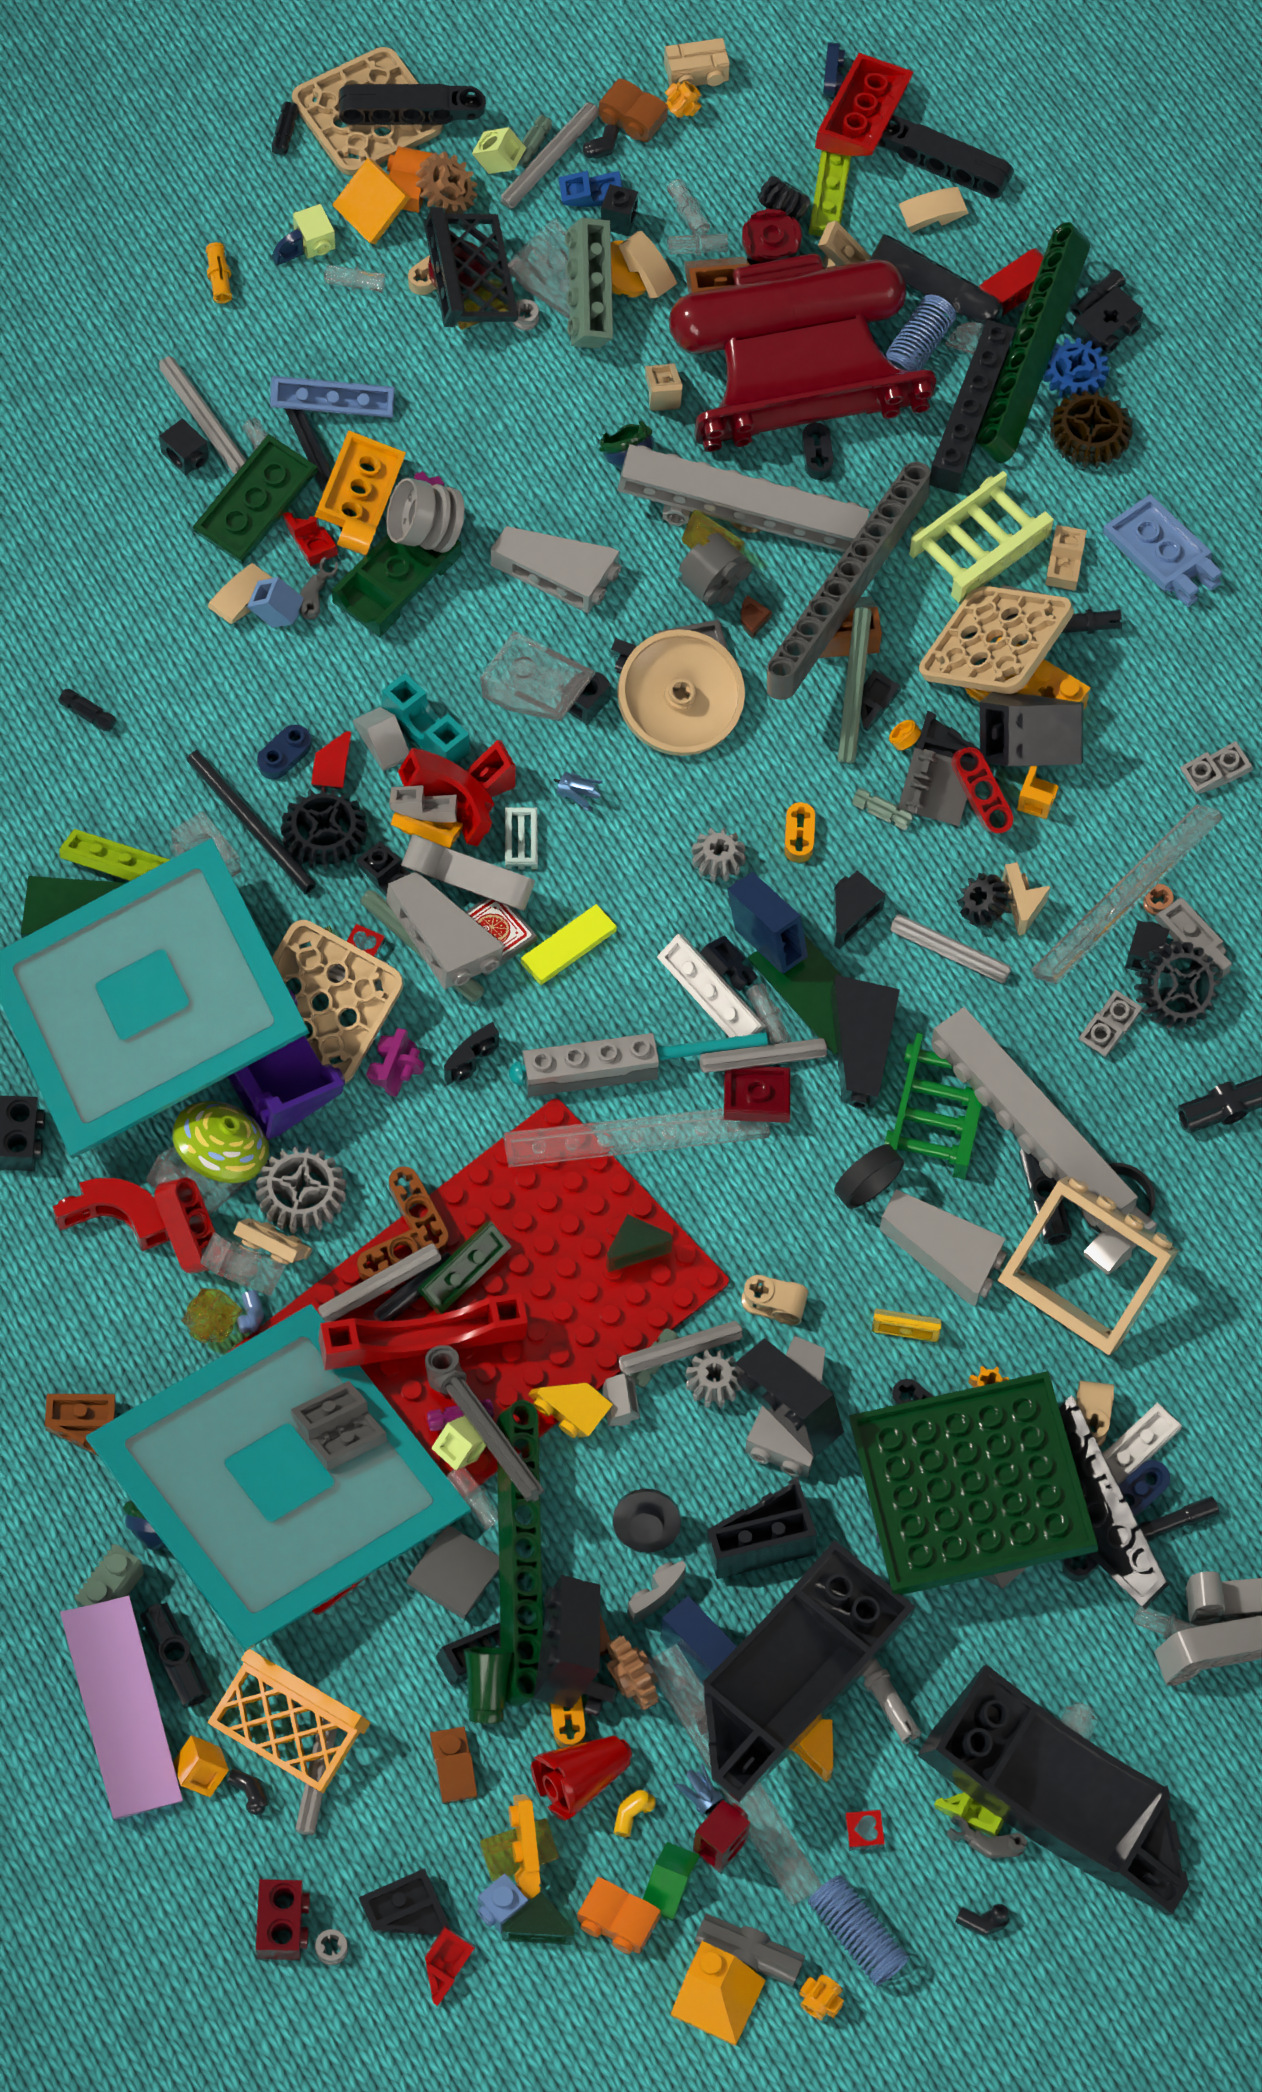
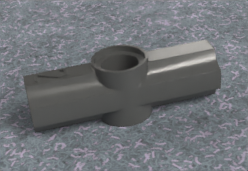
[694,1913,805,1986]

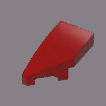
[283,512,338,567]
[311,731,352,789]
[425,1926,475,2006]

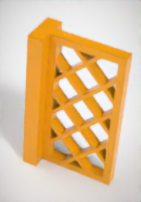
[207,1649,371,1793]

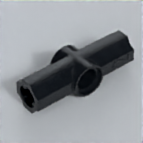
[1177,1075,1262,1133]
[1019,1149,1072,1246]
[140,1602,211,1709]

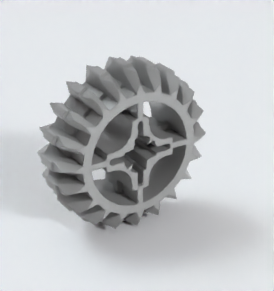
[256,1145,346,1234]

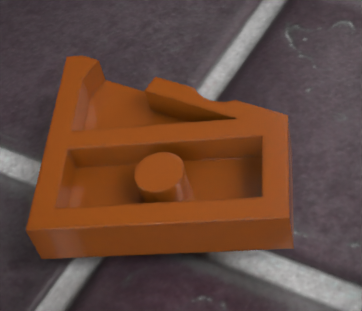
[45,1394,116,1456]

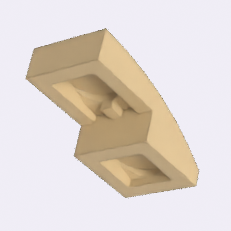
[899,187,969,233]
[619,231,677,298]
[1045,525,1087,591]
[208,563,272,624]

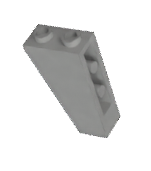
[491,526,622,614]
[386,871,503,990]
[879,1189,1007,1306]
[745,1336,826,1478]

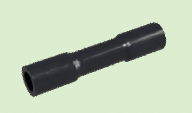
[1139,1496,1219,1542]

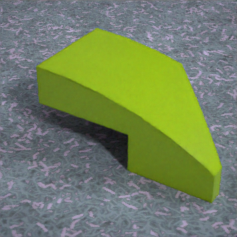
[934,1792,1004,1837]

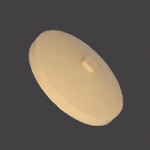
[618,629,745,756]

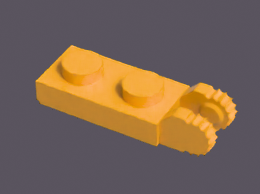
[508,1794,541,1900]

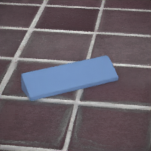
[270,376,395,418]

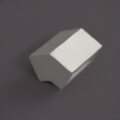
[602,1373,640,1426]

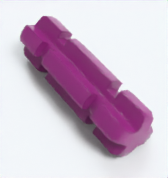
[427,1399,494,1431]

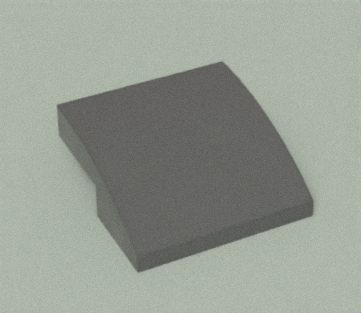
[291,1381,386,1471]
[407,1525,499,1619]

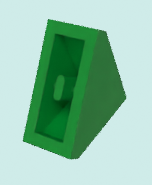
[643,1842,700,1921]

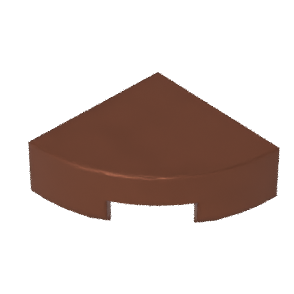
[740,595,772,639]

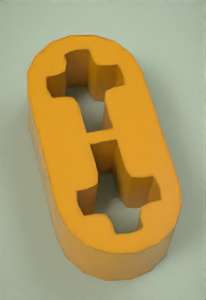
[784,802,815,863]
[550,1697,585,1748]

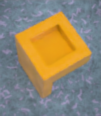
[1016,766,1058,820]
[173,1735,229,1798]

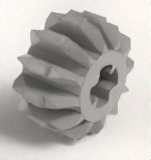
[691,827,746,883]
[686,1350,742,1408]

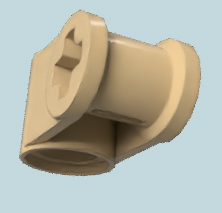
[741,1275,809,1325]
[1076,1381,1114,1447]

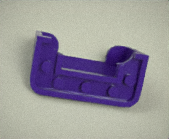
[227,989,345,1140]

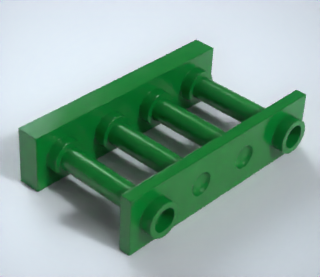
[884,1033,982,1180]

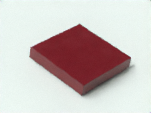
[723,1066,790,1123]

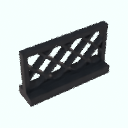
[424,207,519,327]

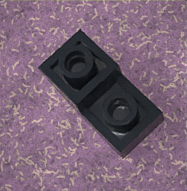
[356,841,411,897]
[444,1022,499,1085]

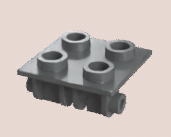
[898,748,975,826]

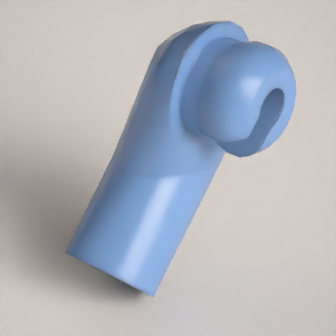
[237,1290,264,1334]

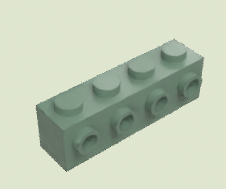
[565,218,613,349]

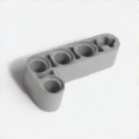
[401,835,535,911]
[1185,1571,1262,1626]
[1154,1616,1262,1686]

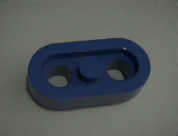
[823,42,845,97]
[257,725,311,779]
[1119,1460,1170,1516]

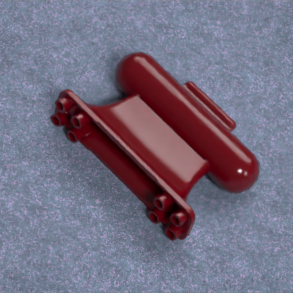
[669,253,936,452]

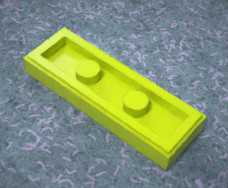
[521,904,617,985]

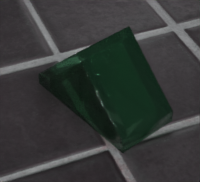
[606,1214,673,1272]
[502,1892,574,1945]

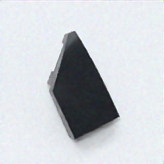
[860,670,901,731]

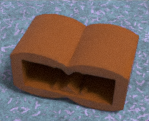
[598,78,668,142]

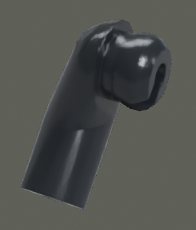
[582,125,619,159]
[227,1768,269,1815]
[955,1904,1010,1936]

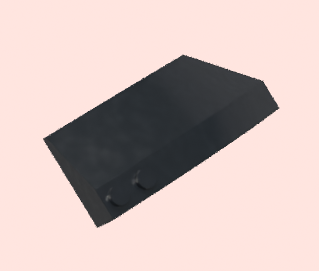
[703,1540,916,1803]

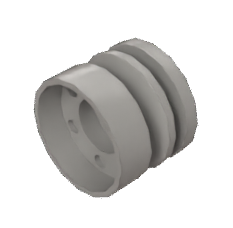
[386,478,465,553]

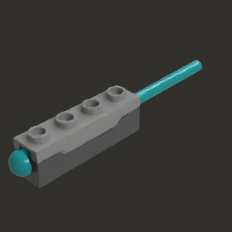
[509,1032,768,1097]

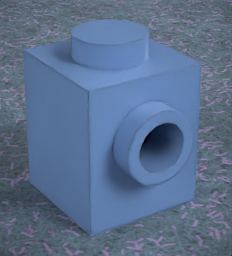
[247,577,304,628]
[477,1873,528,1934]

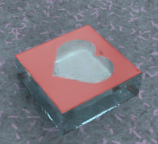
[347,924,385,957]
[845,1810,885,1851]

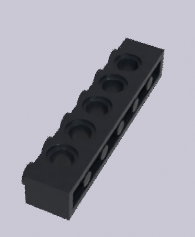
[930,320,1016,494]

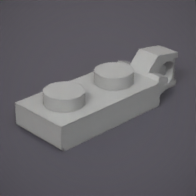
[1155,897,1232,979]

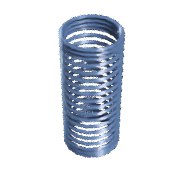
[884,294,956,371]
[808,1874,909,1986]

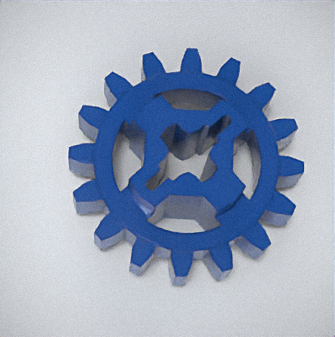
[1043,338,1109,398]

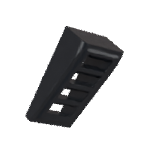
[436,1622,501,1686]

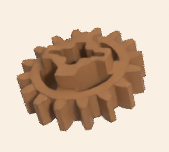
[416,151,478,214]
[606,1636,659,1710]

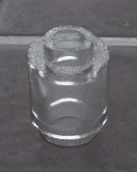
[1060,1703,1098,1741]

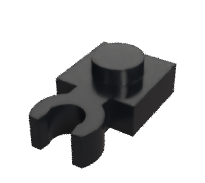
[700,935,757,991]

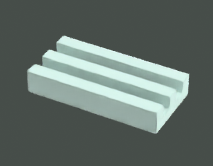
[505,808,538,869]

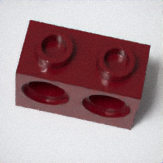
[693,1800,750,1873]
[256,1879,310,1960]

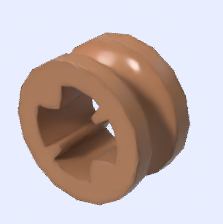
[1143,883,1174,916]

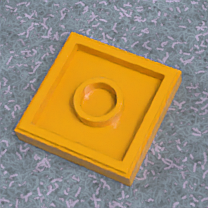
[332,158,411,244]

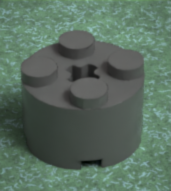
[678,533,753,606]

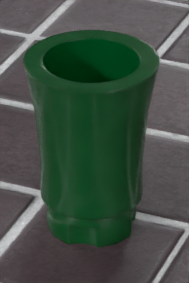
[464,1647,513,1724]

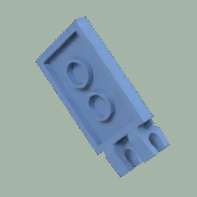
[1103,494,1222,607]

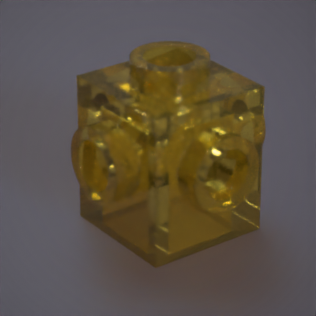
[181,1288,243,1343]

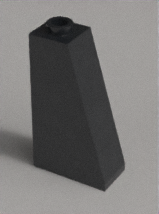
[830,975,900,1109]

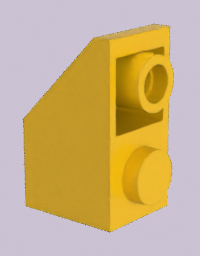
[528,1383,613,1438]

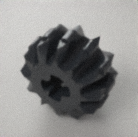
[758,176,811,222]
[957,873,1014,929]

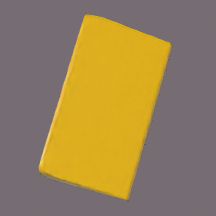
[871,1308,941,1342]

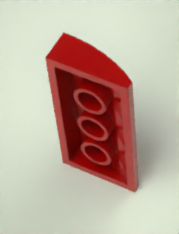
[815,53,914,156]

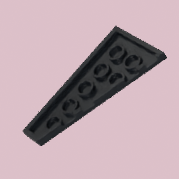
[1059,1395,1169,1609]

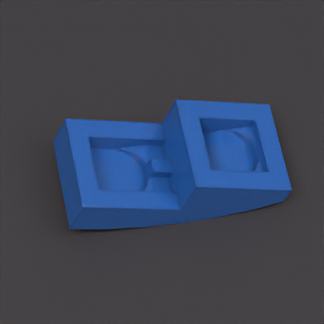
[559,171,623,207]

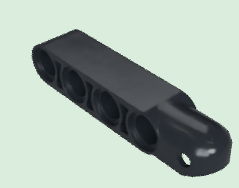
[339,84,486,125]
[878,115,1014,199]
[869,234,1003,326]

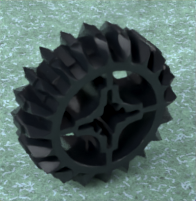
[280,786,368,872]
[1134,941,1221,1029]

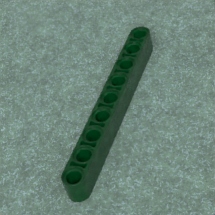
[976,222,1090,463]
[497,1400,543,1707]

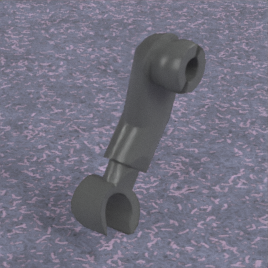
[300,557,338,620]
[947,1816,1027,1859]

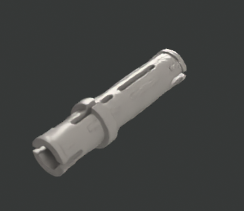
[863,1659,922,1744]

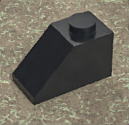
[833,870,886,949]

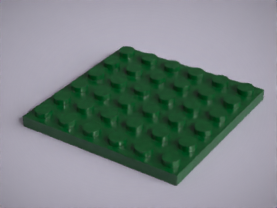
[849,1371,1098,1595]

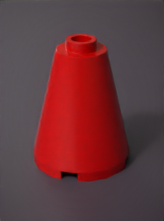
[531,1735,632,1821]

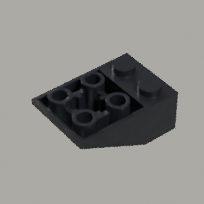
[980,692,1084,766]

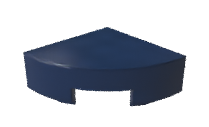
[272,229,304,265]

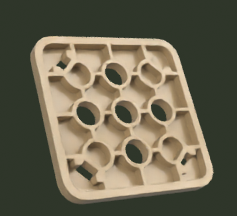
[292,47,443,176]
[919,586,1074,694]
[272,920,404,1084]

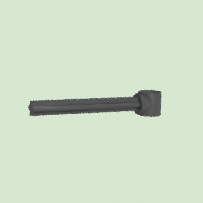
[425,1345,544,1502]

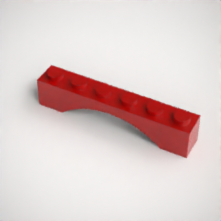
[318,1292,528,1370]

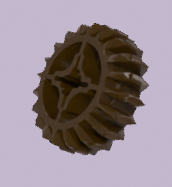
[1050,389,1133,469]

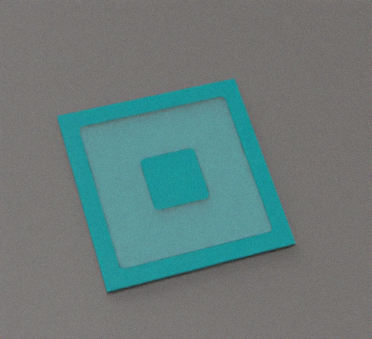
[0,838,310,1159]
[86,1304,471,1652]

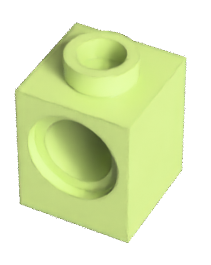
[472,127,526,174]
[293,204,335,259]
[432,1415,486,1470]

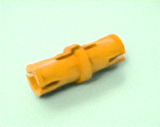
[206,242,232,304]

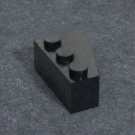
[734,1338,844,1458]
[707,1476,817,1579]
[533,1575,600,1708]

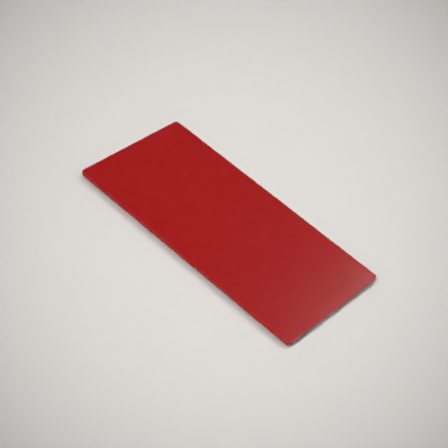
[227,1098,729,1615]

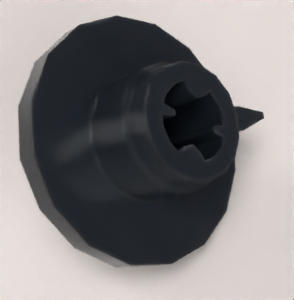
[613,1488,682,1553]

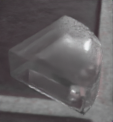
[945,322,983,354]

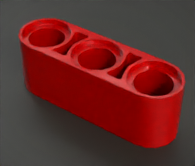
[979,248,1044,316]
[951,747,1013,834]
[154,1177,223,1274]

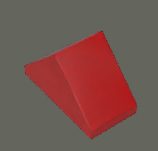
[466,740,515,798]

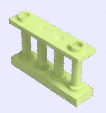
[909,471,1054,604]

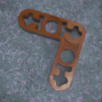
[357,1166,448,1281]

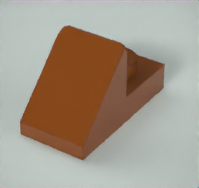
[430,1726,477,1804]

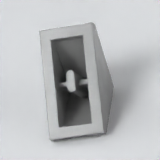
[353,707,409,772]

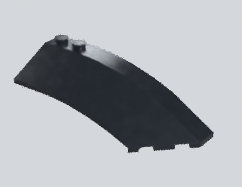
[917,1664,1189,1915]

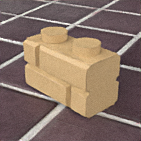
[664,38,730,86]

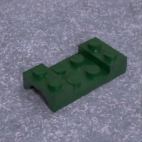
[332,534,462,637]

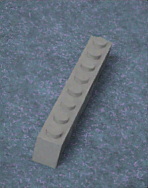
[617,444,870,552]
[931,1007,1138,1233]

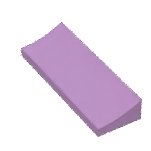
[60,1595,183,1821]

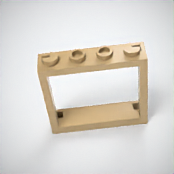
[997,1176,1179,1355]

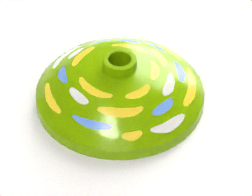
[172,1101,269,1183]

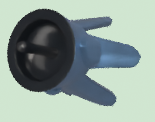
[553,771,603,812]
[674,1763,724,1816]

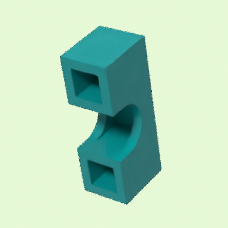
[382,672,470,764]

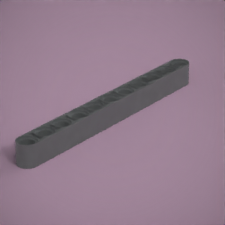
[767,462,931,700]

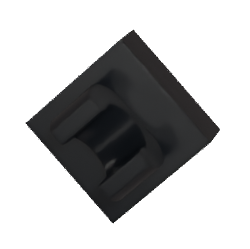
[611,638,637,674]
[583,1680,619,1716]

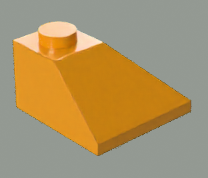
[670,1941,766,2046]

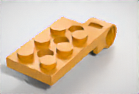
[314,430,406,556]

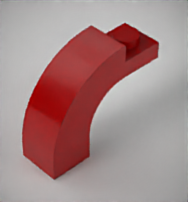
[398,748,495,846]
[52,1178,170,1251]

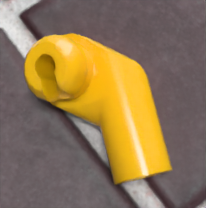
[614,1790,656,1837]

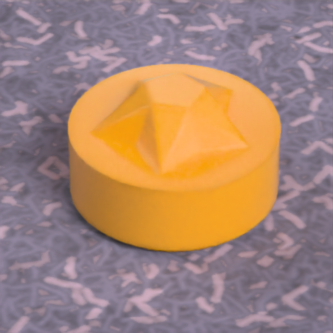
[889,720,921,751]

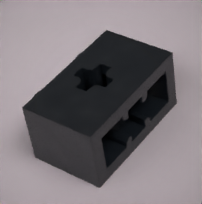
[1071,286,1143,356]

